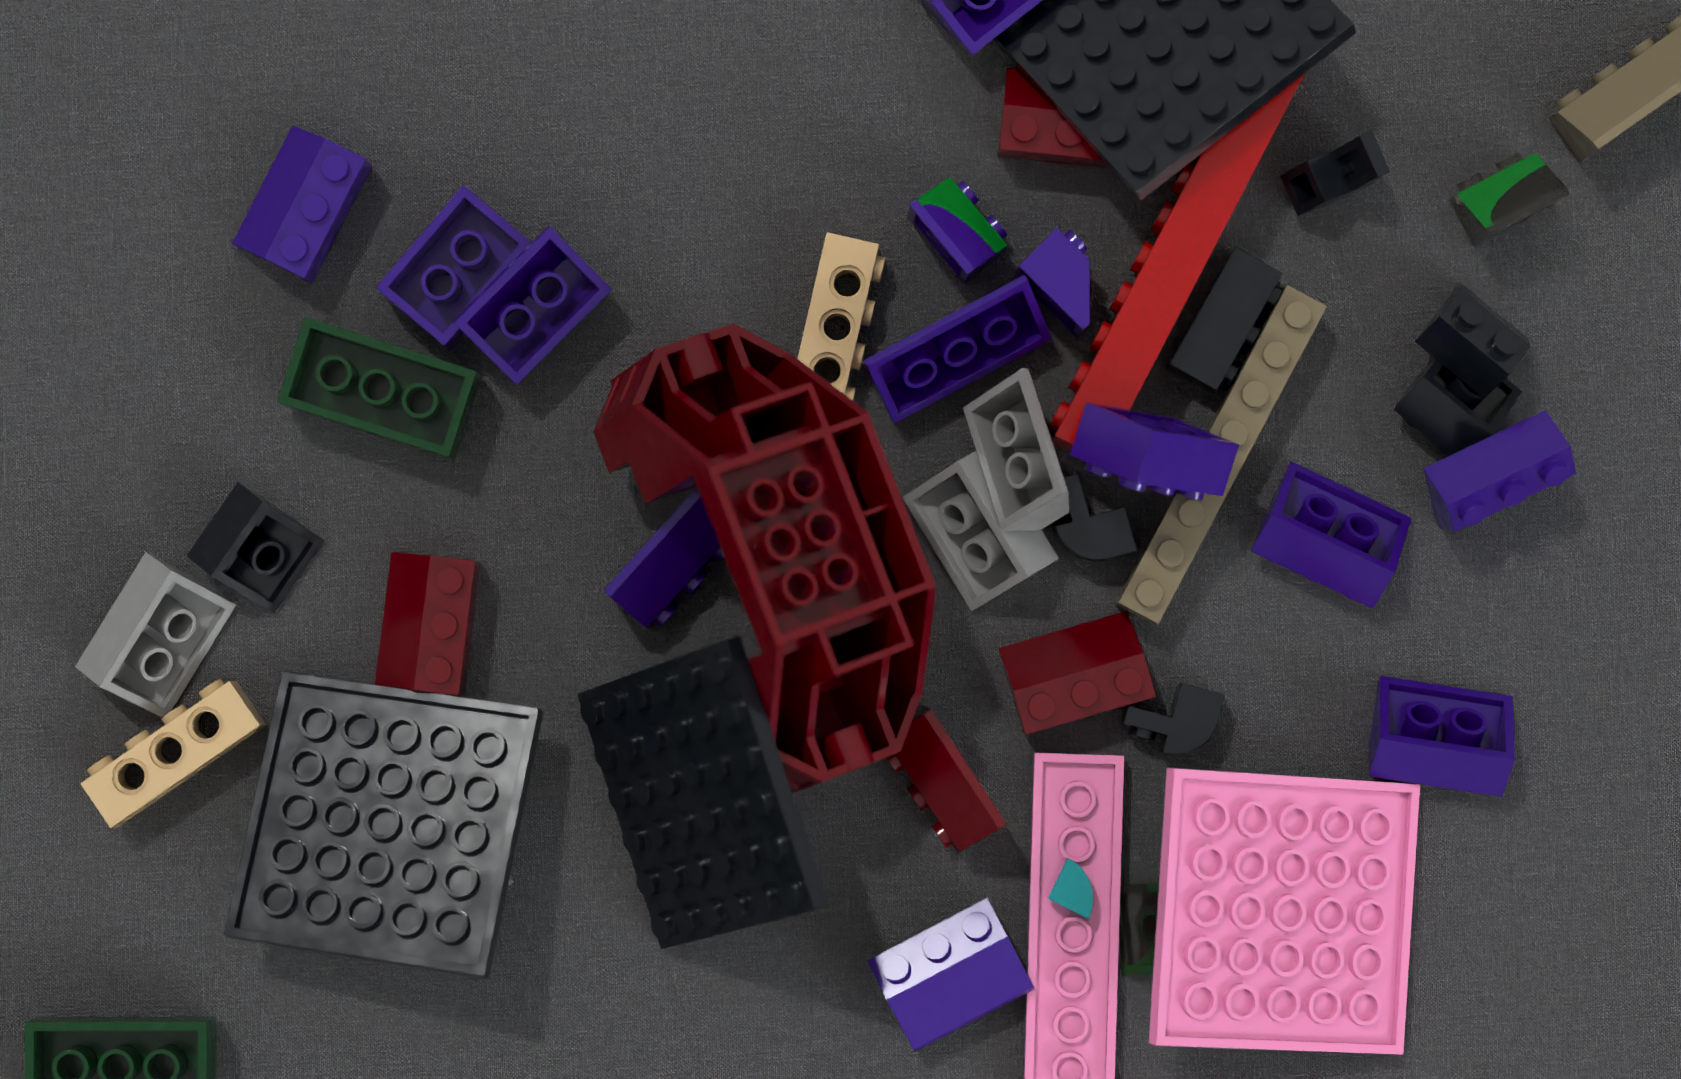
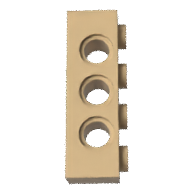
[797,232,886,400]
[80,679,267,828]

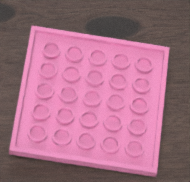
[1149,768,1420,1055]

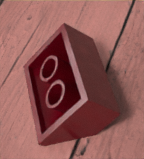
[997,68,1111,169]
[375,552,481,696]
[998,611,1156,735]
[887,709,1006,852]

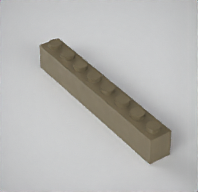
[1115,285,1327,625]

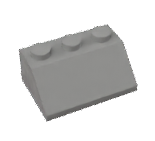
[963,368,1069,531]
[902,451,1059,612]
[75,552,236,717]

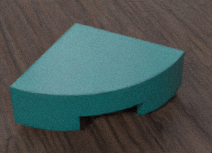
[1047,858,1093,919]

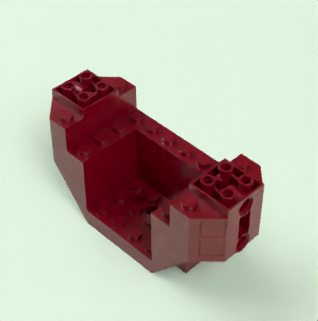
[593,324,936,793]

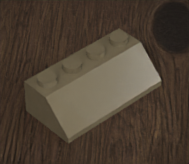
[1549,15,1681,162]

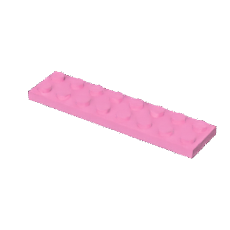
[1024,752,1124,1079]

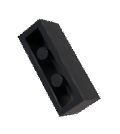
[1166,247,1283,394]

